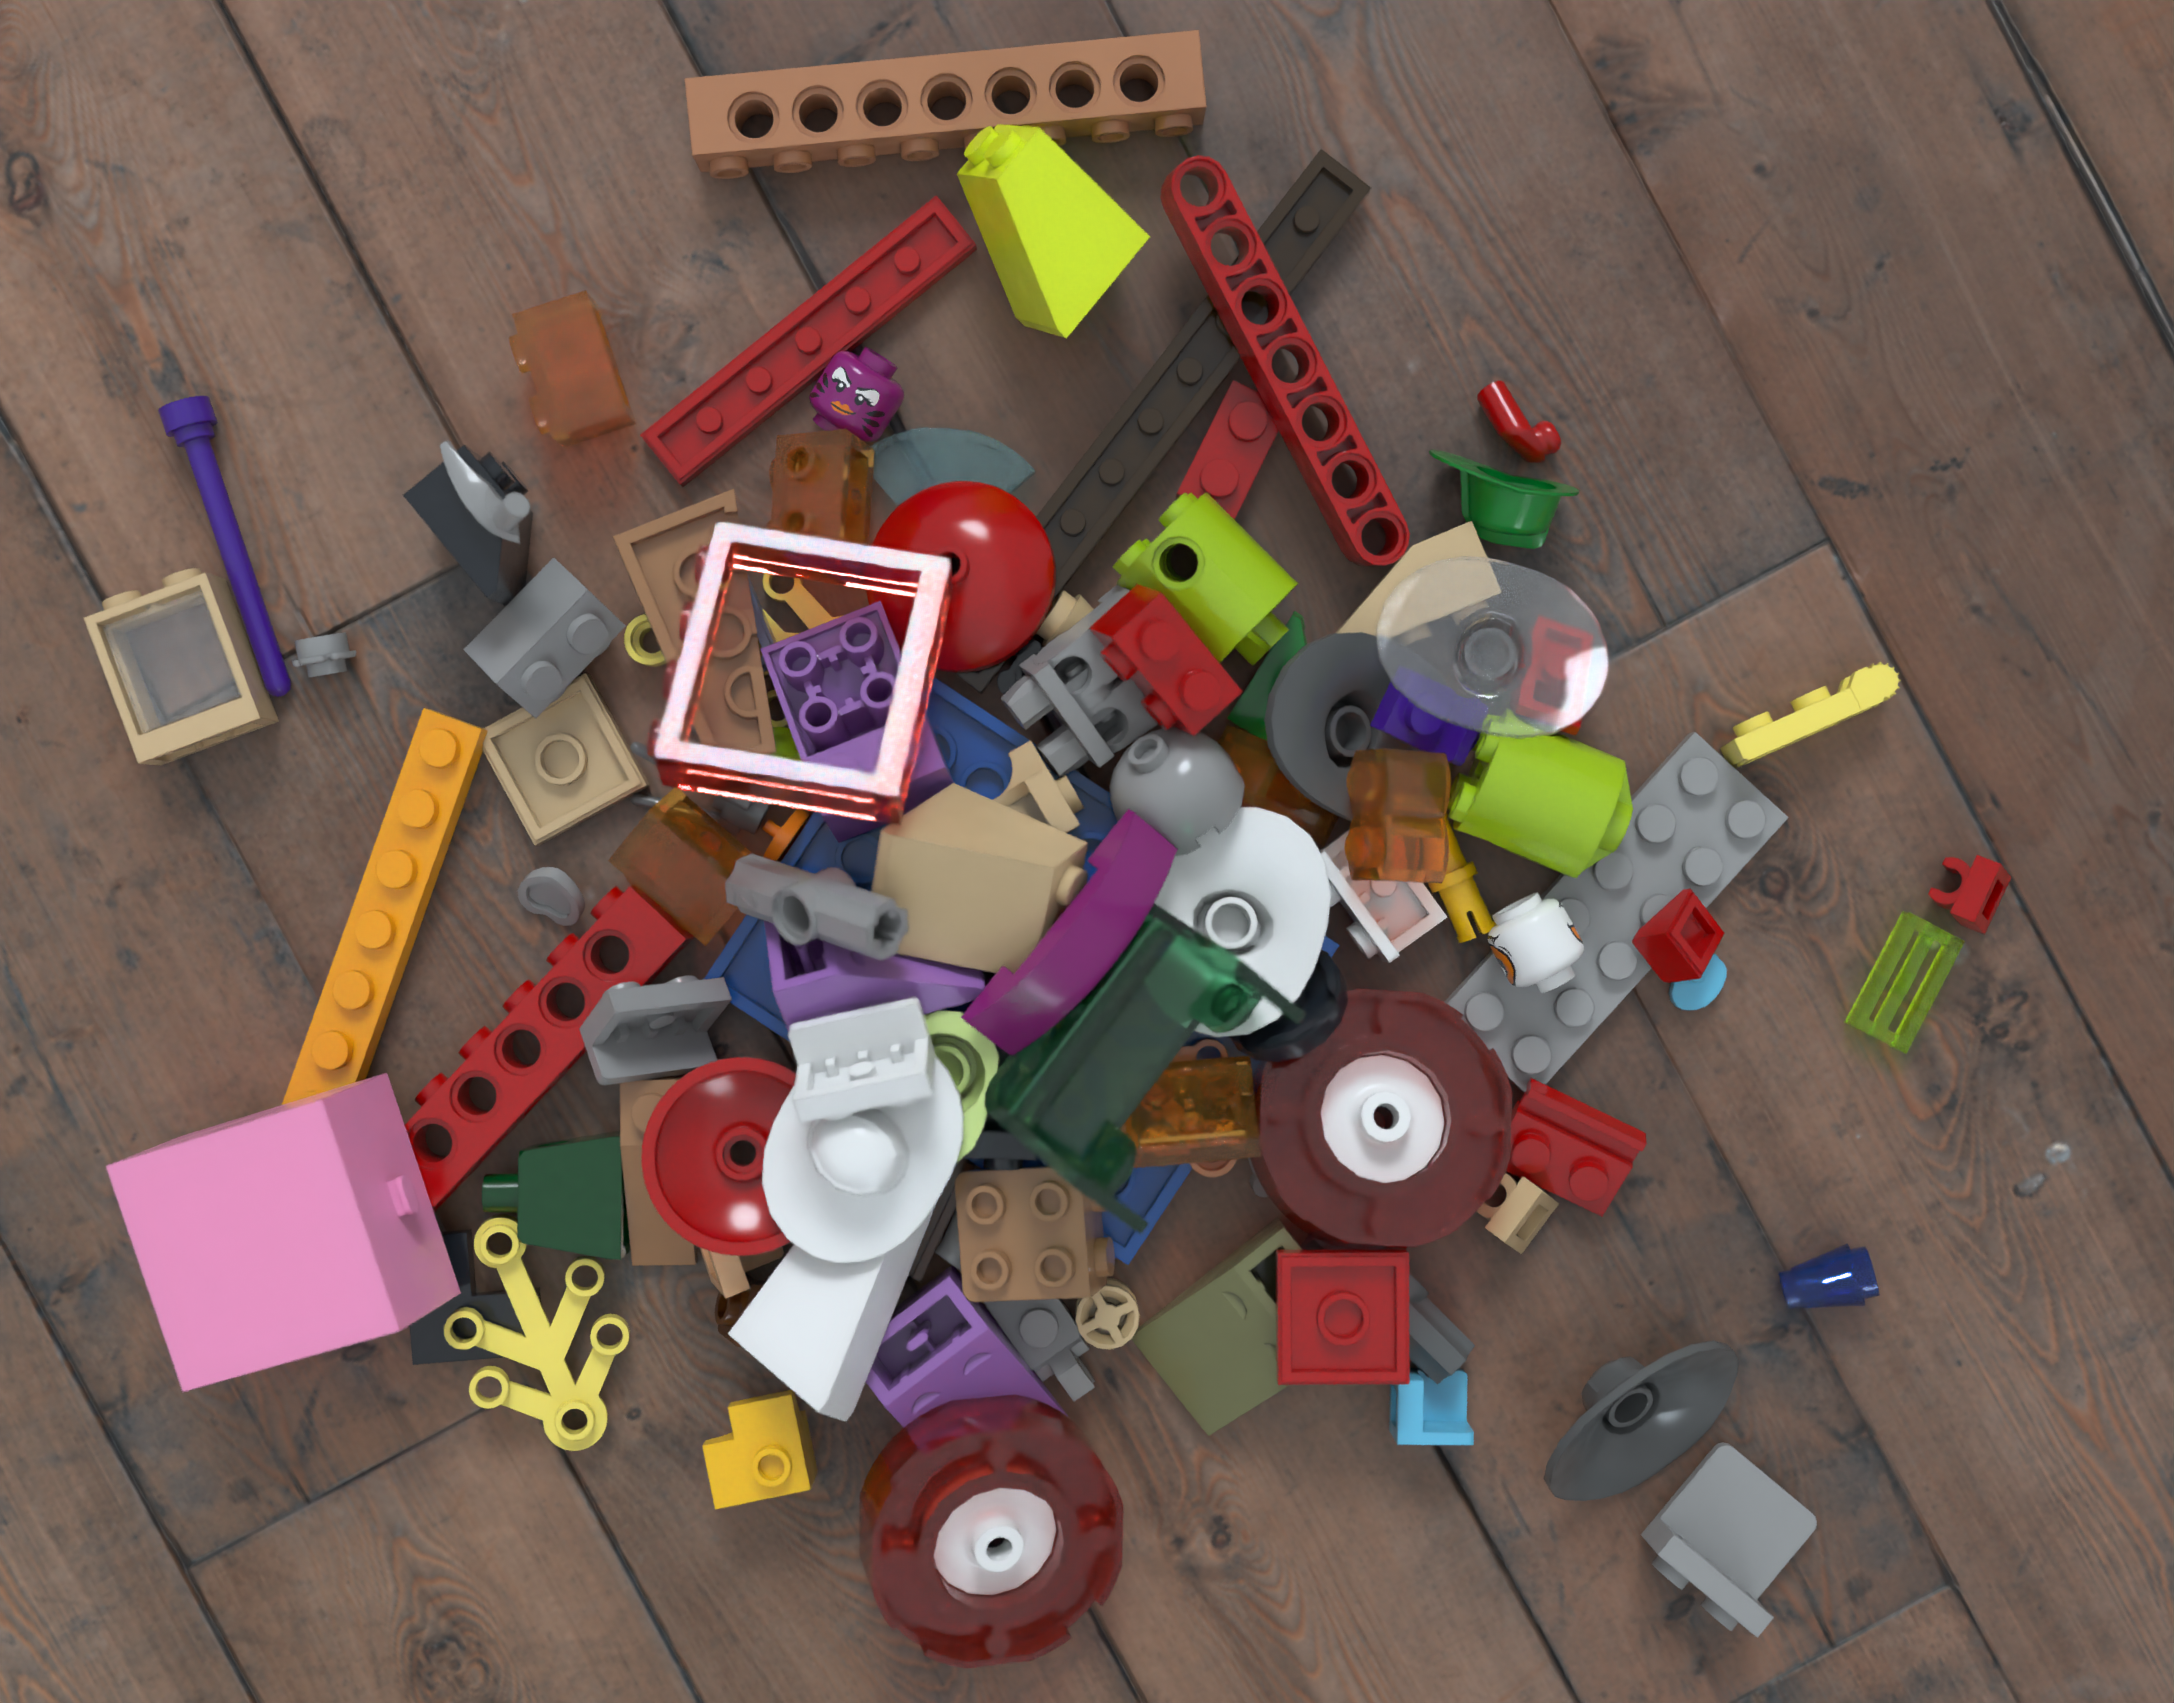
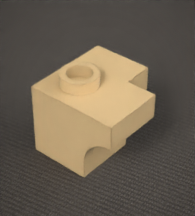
[993,740,1084,833]

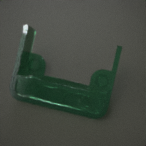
[984,903,1306,1234]

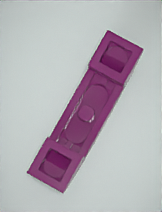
[961,809,1177,1056]

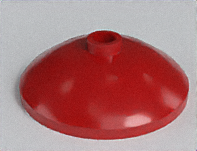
[865,481,1056,672]
[641,1057,797,1256]

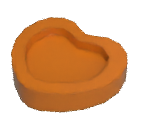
[762,807,811,863]

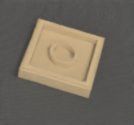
[482,673,650,846]

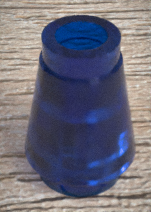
[1778,1243,1880,1310]

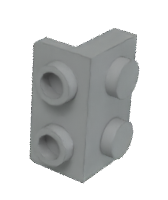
[579,976,732,1085]

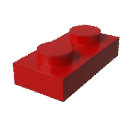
[1176,380,1279,520]

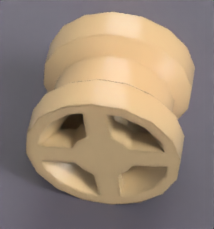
[1075,1278,1140,1350]

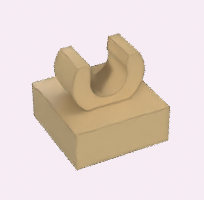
[1472,1171,1559,1254]

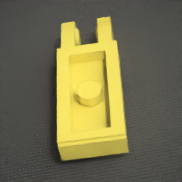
[1720,662,1901,769]

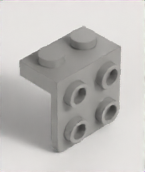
[1641,1443,1817,1638]

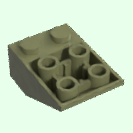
[1131,1216,1303,1436]

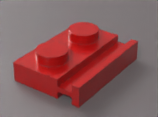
[1488,1078,1647,1217]

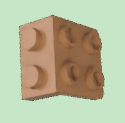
[955,1156,1115,1302]

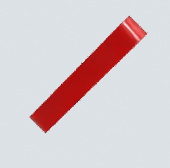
[1160,155,1410,566]

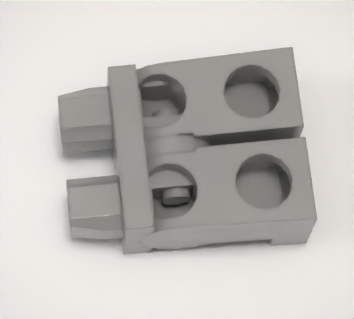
[1001,585,1157,777]

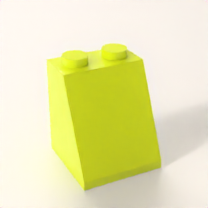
[957,124,1150,338]

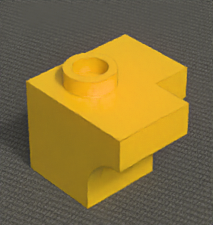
[702,1390,818,1509]

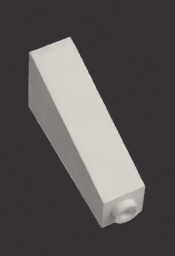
[728,1198,939,1422]

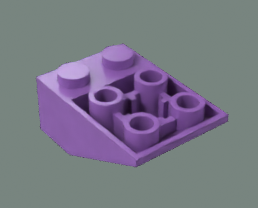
[760,601,954,843]
[764,920,986,1032]
[866,1265,1068,1485]

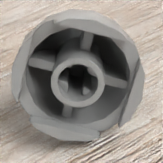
[1110,726,1245,856]

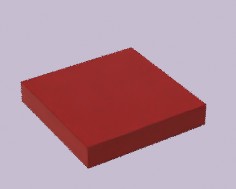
[1276,1249,1410,1385]

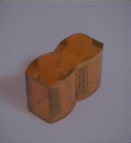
[1345,749,1451,883]

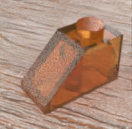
[1218,724,1339,847]

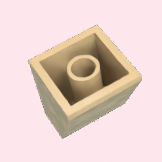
[872,783,1088,974]

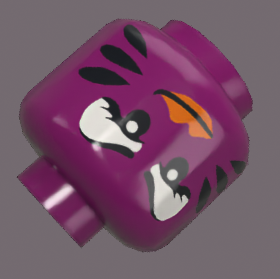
[809,347,904,447]

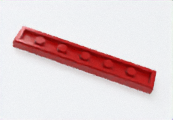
[640,195,977,487]

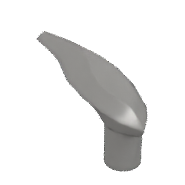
[440,441,530,543]

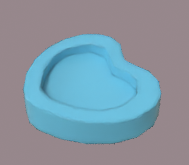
[1668,954,1727,1010]

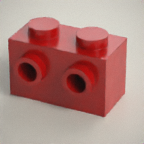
[1089,584,1243,736]

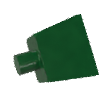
[482,1130,631,1260]

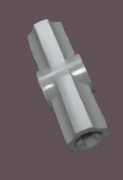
[725,854,908,960]

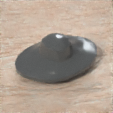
[1264,632,1454,827]
[1544,1340,1739,1501]

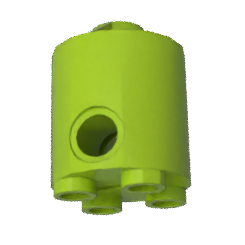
[1113,492,1298,666]
[1444,711,1633,878]

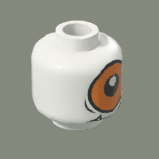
[1488,892,1584,993]

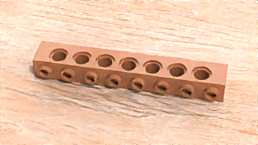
[685,30,1206,179]

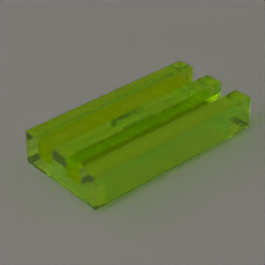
[1844,911,1965,1054]

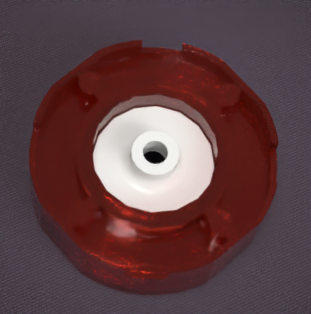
[1247,988,1512,1249]
[859,1394,1124,1669]

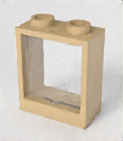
[84,568,279,766]

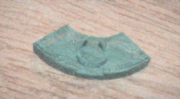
[856,427,1035,507]

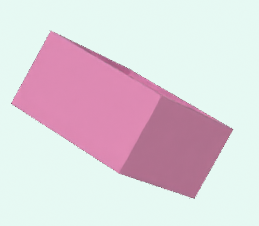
[106,1073,461,1392]

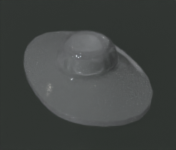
[1376,556,1608,739]

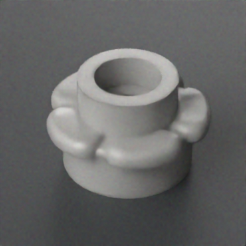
[292,632,356,678]

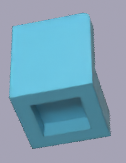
[1389,1368,1474,1445]

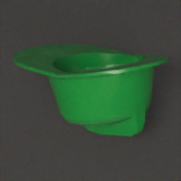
[1429,449,1580,549]

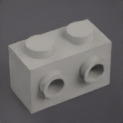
[464,557,626,718]

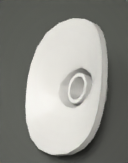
[1137,807,1331,1037]
[762,1055,964,1263]

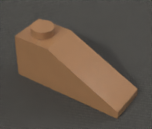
[620,1074,697,1266]

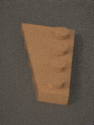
[613,489,776,778]

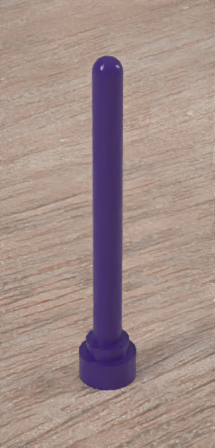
[158,396,291,697]

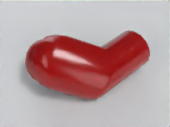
[1477,381,1561,463]

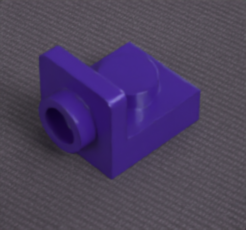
[1370,667,1488,766]

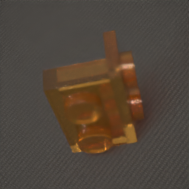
[1121,1056,1261,1169]

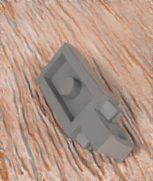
[983,1299,1095,1402]

